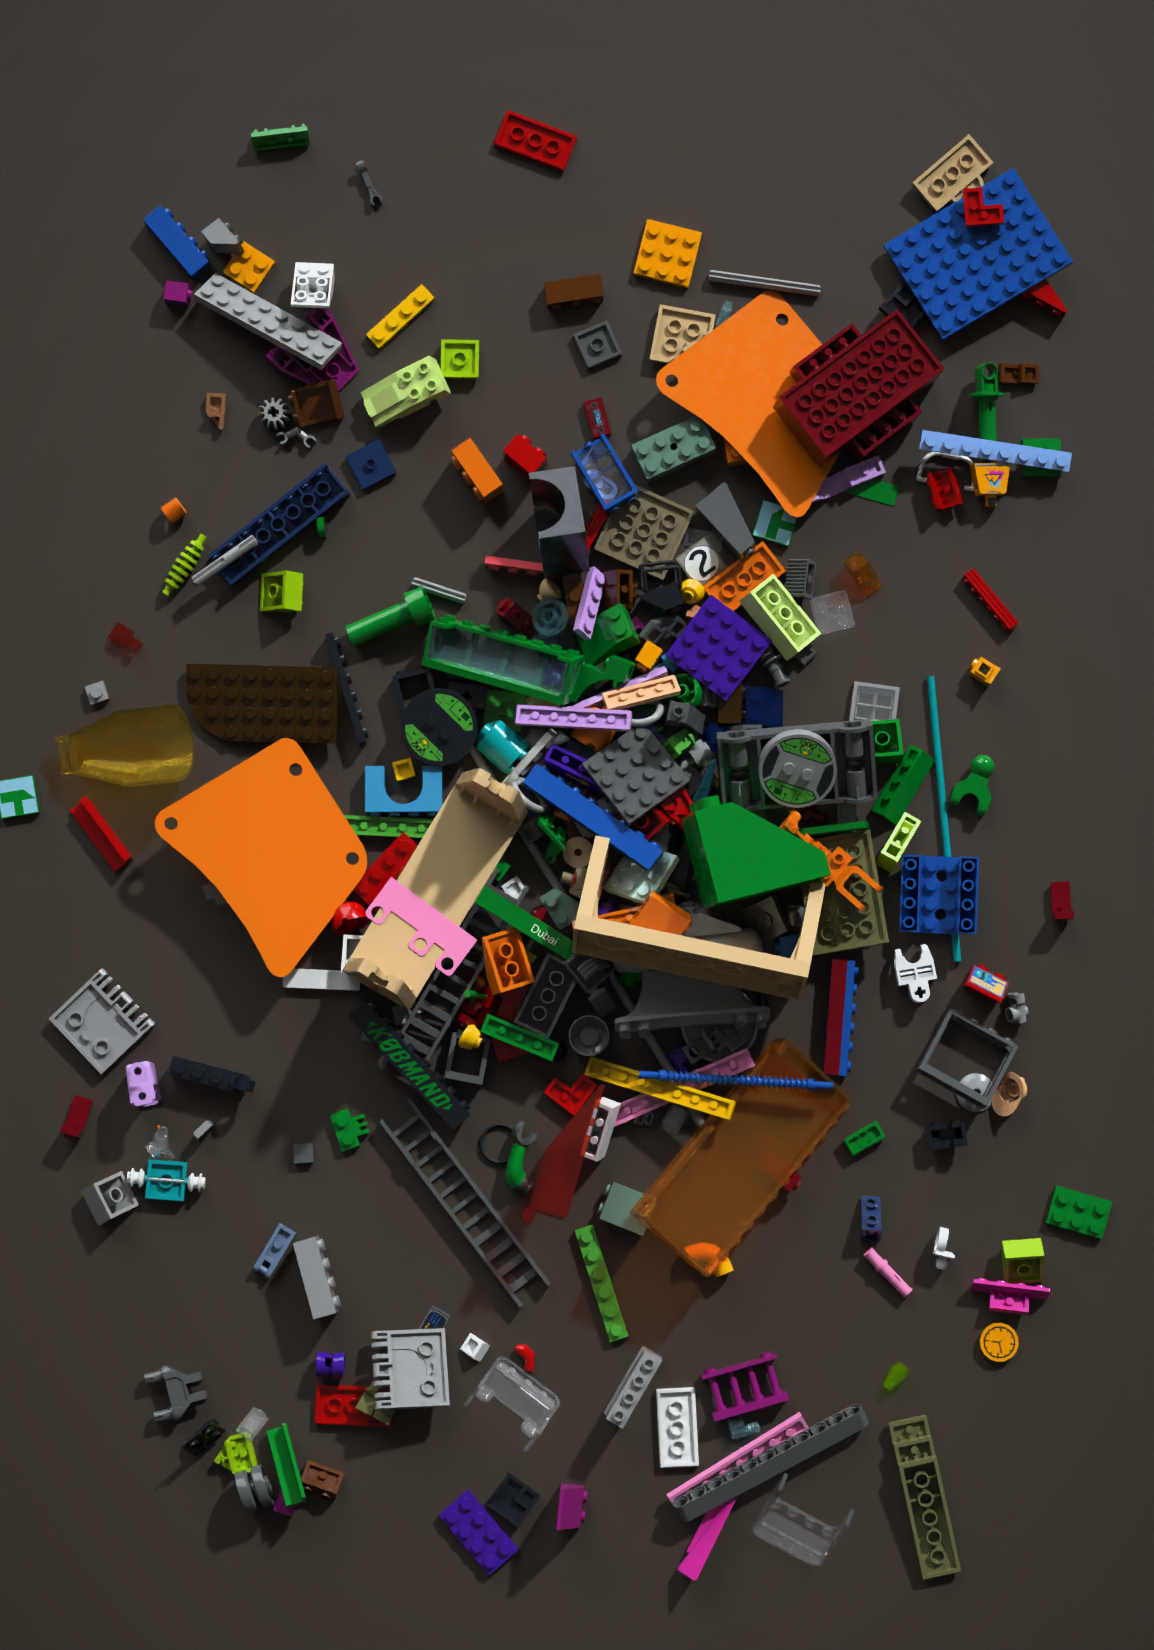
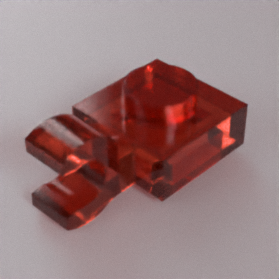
[107,621,143,650]

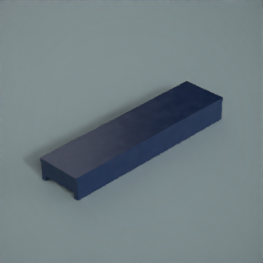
[207,463,351,588]

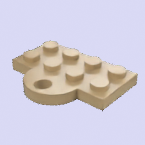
[912,134,994,212]

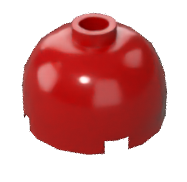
[330,900,370,936]

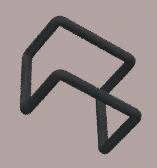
[638,560,682,593]

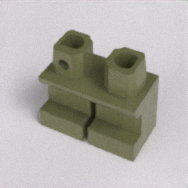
[355,1379,396,1425]

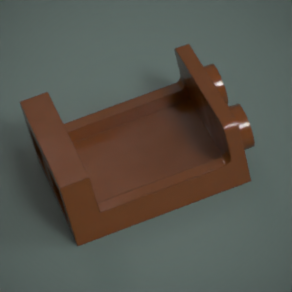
[288,378,345,428]

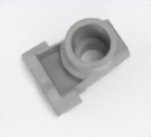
[1005,992,1029,1023]

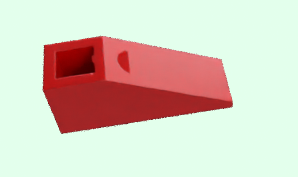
[1019,279,1068,318]

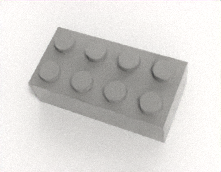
[293,1236,341,1319]

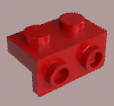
[926,467,963,511]

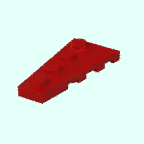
[659,787,693,830]

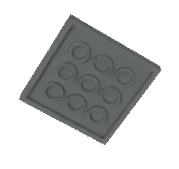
[581,726,690,826]

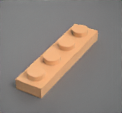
[601,675,681,710]

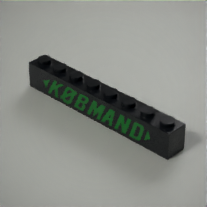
[348,999,471,1130]

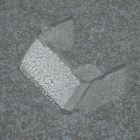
[464,1356,560,1452]

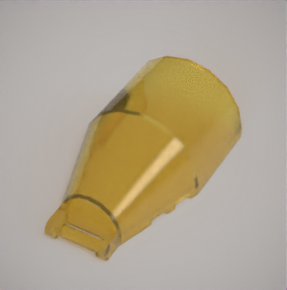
[55,704,194,787]

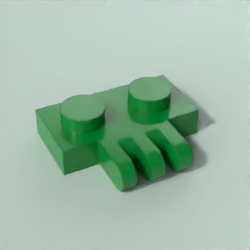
[330,1109,370,1151]

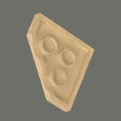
[649,304,716,364]

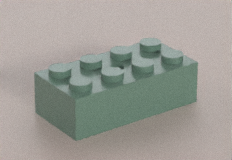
[631,416,716,483]

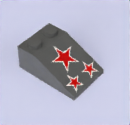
[677,901,741,937]

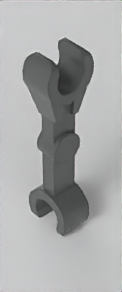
[356,160,383,207]

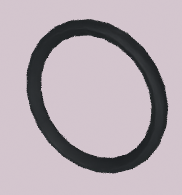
[479,1123,512,1164]

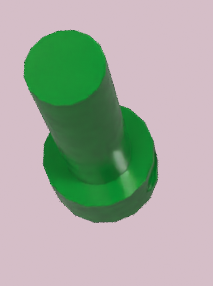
[346,585,436,647]

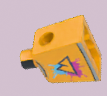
[970,463,1010,507]

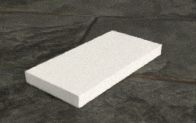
[656,1387,699,1468]

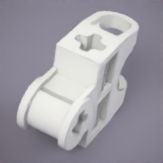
[894,944,937,1003]

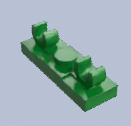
[251,124,310,151]

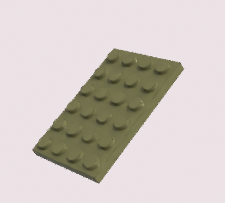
[801,829,889,956]

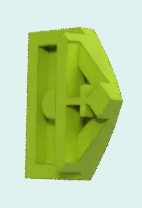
[214,1431,258,1474]

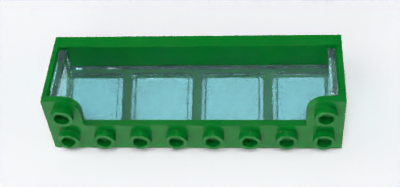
[422,615,585,705]

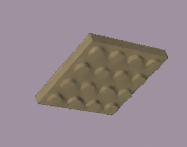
[594,482,695,581]

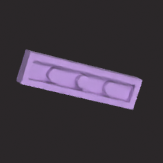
[573,567,605,640]

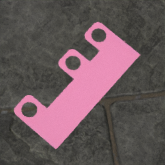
[366,877,477,976]

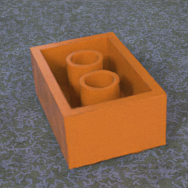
[451,438,504,504]

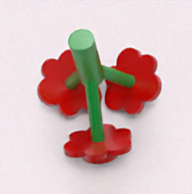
[461,973,495,1015]

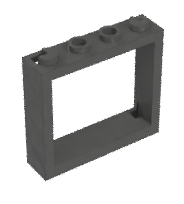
[915,1009,1018,1109]

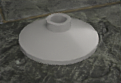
[957,1073,992,1112]

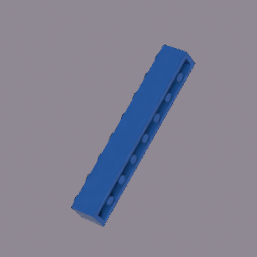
[523,764,663,874]

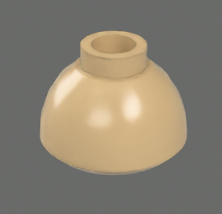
[537,578,563,604]

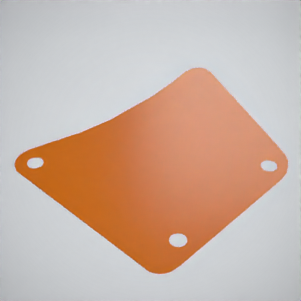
[656,290,840,517]
[155,738,367,977]

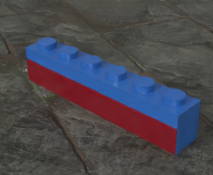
[822,958,858,1076]

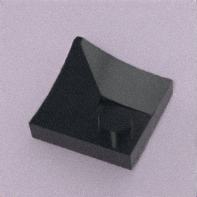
[878,282,925,328]
[485,1472,541,1528]

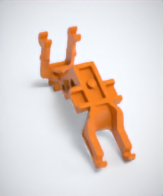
[779,807,883,912]

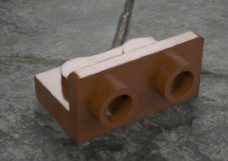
[301,1460,344,1500]

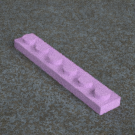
[568,666,668,709]
[515,705,632,731]

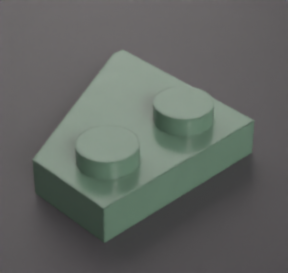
[540,887,580,930]

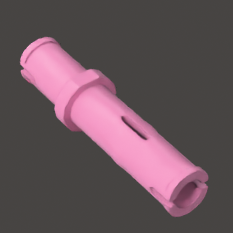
[863,1247,913,1298]

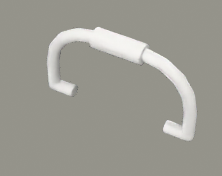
[916,452,974,491]

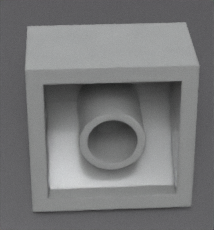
[81,1171,139,1226]

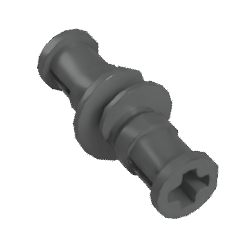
[758,631,791,689]

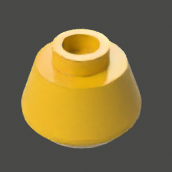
[680,579,705,604]
[458,1025,483,1050]

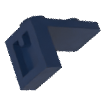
[860,1196,882,1242]

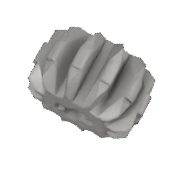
[258,397,291,430]

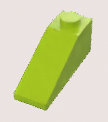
[876,812,921,873]

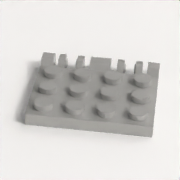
[49,968,155,1074]
[371,1328,450,1411]

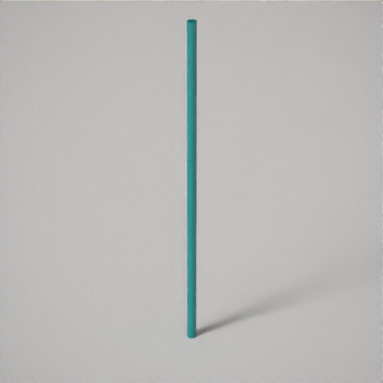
[927,676,961,962]

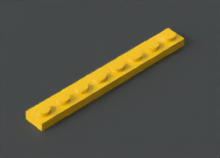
[584,1056,736,1121]

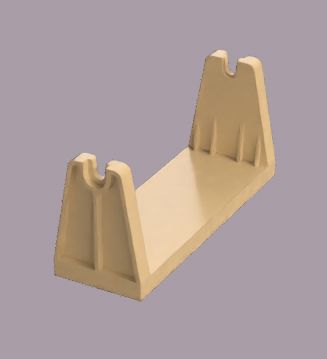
[342,768,528,1011]
[572,836,826,1001]

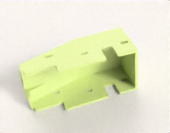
[361,356,451,428]

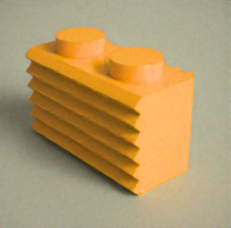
[635,640,662,674]

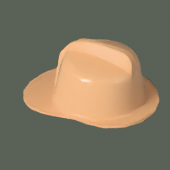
[992,1072,1027,1116]

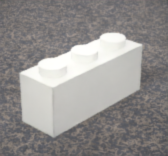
[580,1097,621,1162]

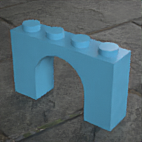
[365,765,443,817]

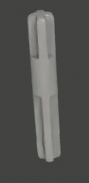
[192,535,258,586]

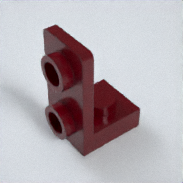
[1050,881,1074,921]

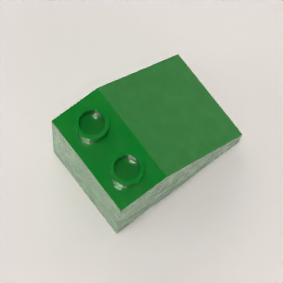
[681,795,831,909]

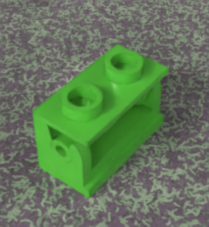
[662,728,696,760]

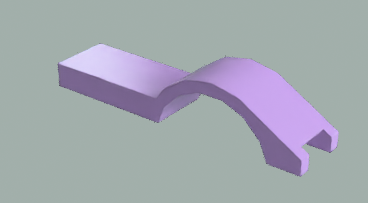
[812,455,886,503]

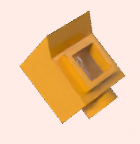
[969,656,1001,686]

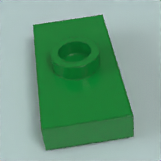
[843,1120,886,1156]

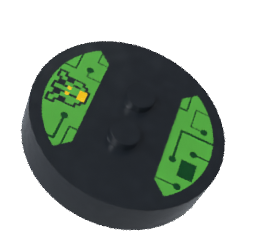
[400,688,478,766]

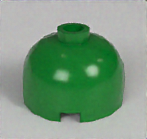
[664,673,703,708]

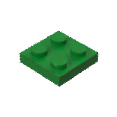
[1022,438,1062,478]

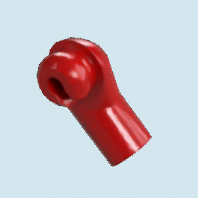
[515,1344,535,1371]

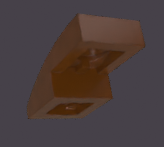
[998,363,1039,384]

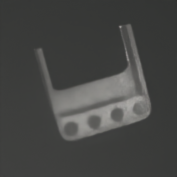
[752,1473,855,1566]

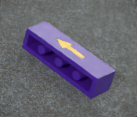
[543,743,606,798]

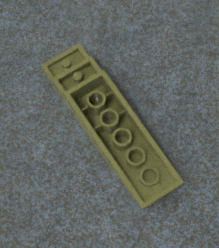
[888,1414,961,1580]

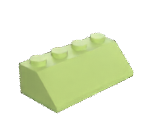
[739,574,821,661]

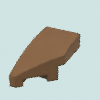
[206,393,227,430]

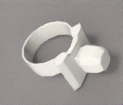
[933,1227,955,1270]

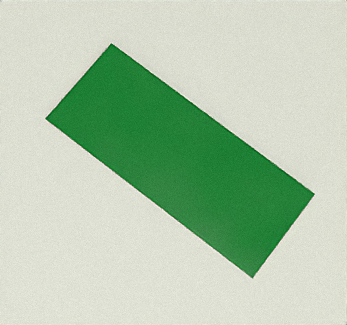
[845,479,900,506]

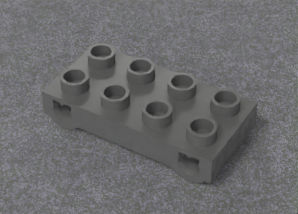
[716,719,878,812]

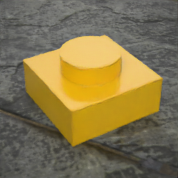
[392,757,416,782]

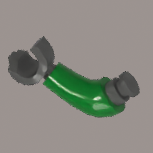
[505,1121,537,1194]

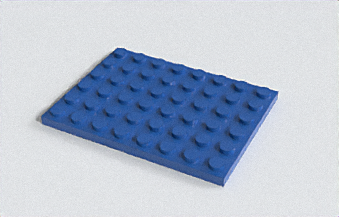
[883,168,1073,341]

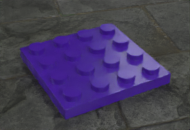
[665,595,772,702]

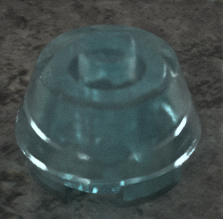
[532,598,568,636]

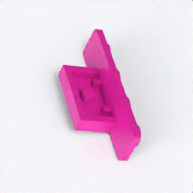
[971,1278,1051,1315]

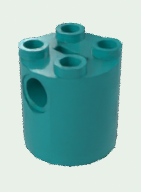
[476,720,531,775]

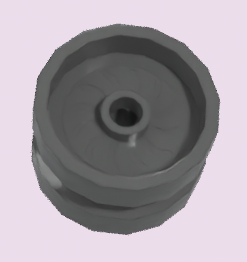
[235,1464,275,1514]

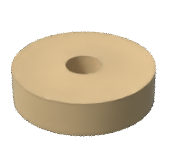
[563,837,593,868]

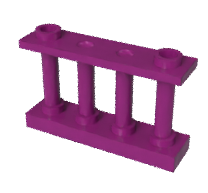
[701,1351,789,1422]

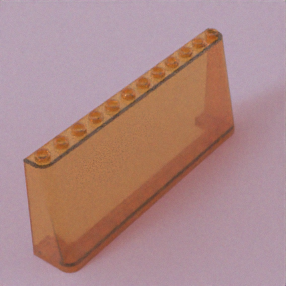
[630,1038,852,1277]

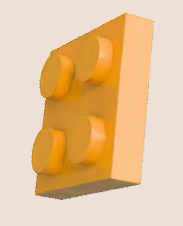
[223,241,276,294]

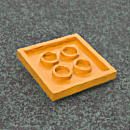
[634,219,702,288]

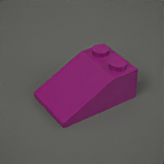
[556,1483,587,1530]

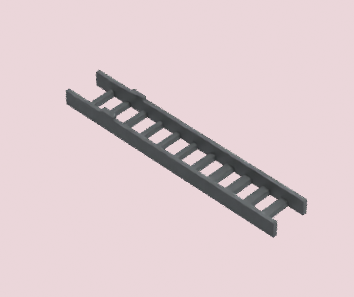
[379,867,529,1088]
[379,1098,551,1307]

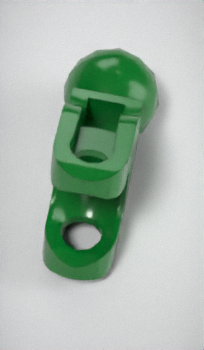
[949,755,995,817]

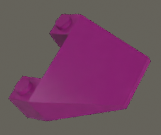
[263,308,359,391]

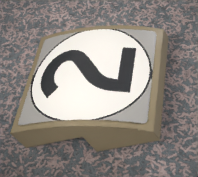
[675,536,727,586]

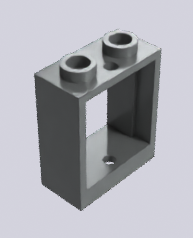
[444,1029,491,1085]

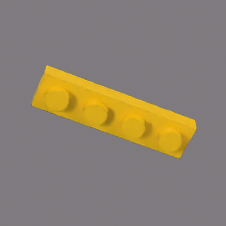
[366,284,435,349]

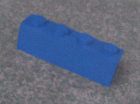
[143,205,211,281]

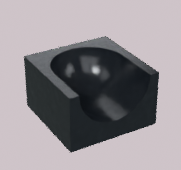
[529,466,590,578]

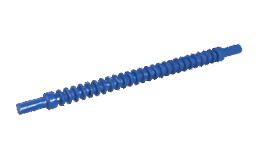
[639,1070,833,1091]

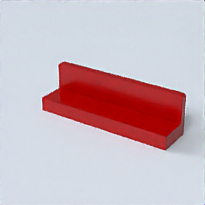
[70,796,133,871]

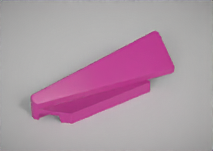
[677,1496,738,1581]

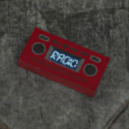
[583,397,612,439]

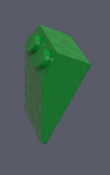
[576,603,641,666]

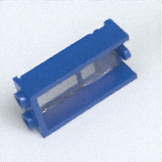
[571,433,638,514]

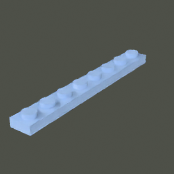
[918,430,1072,472]

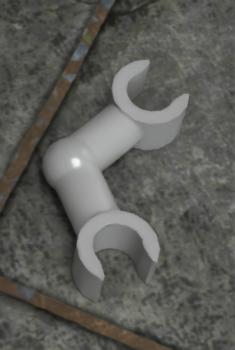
[276,426,316,449]

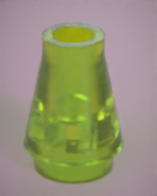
[882,1361,910,1391]

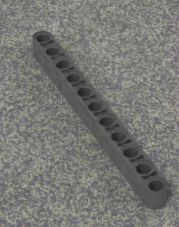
[673,1404,869,1522]

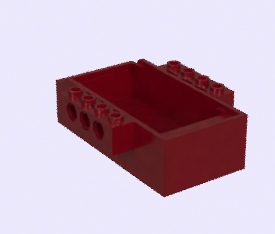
[773,309,944,467]

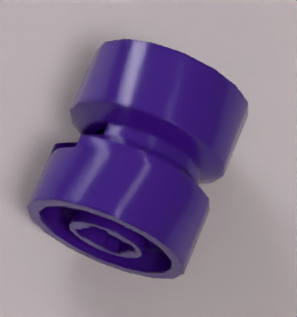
[316,1352,345,1378]

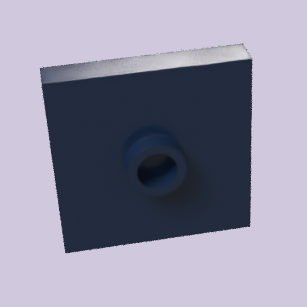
[346,439,397,491]

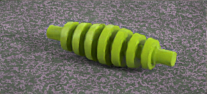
[162,534,207,596]

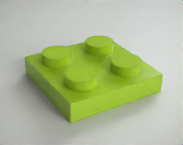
[441,339,479,379]

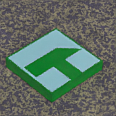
[752,499,797,547]
[0,775,40,819]

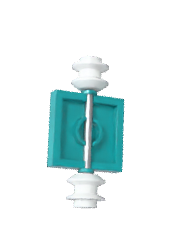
[127,1159,206,1201]

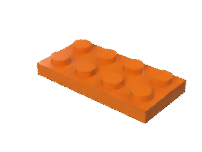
[703,541,786,611]

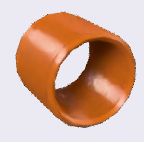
[161,497,187,524]

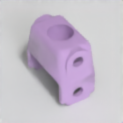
[126,1061,162,1108]

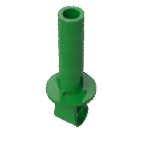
[969,362,1005,462]

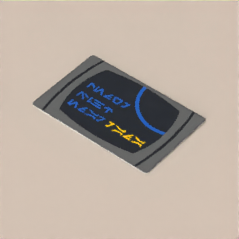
[418,1305,451,1329]

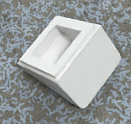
[460,1333,490,1362]

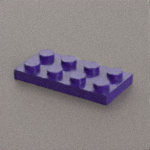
[438,1489,519,1575]

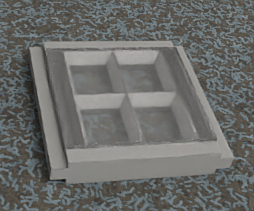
[849,681,900,721]

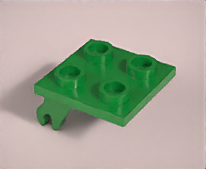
[538,811,568,864]

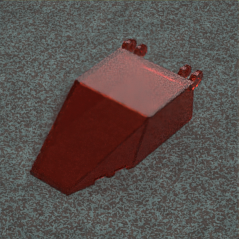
[522,1084,605,1223]

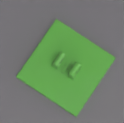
[483,689,525,732]

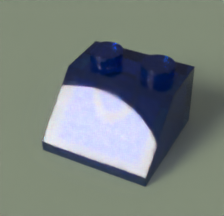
[744,687,783,728]

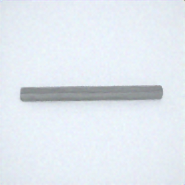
[709,270,821,296]

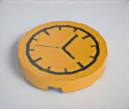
[979,1322,1019,1362]

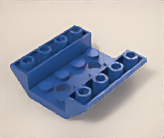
[899,855,980,935]

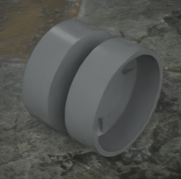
[569,1015,609,1057]

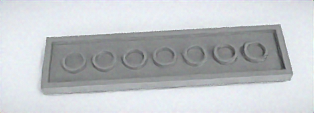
[194,273,342,370]

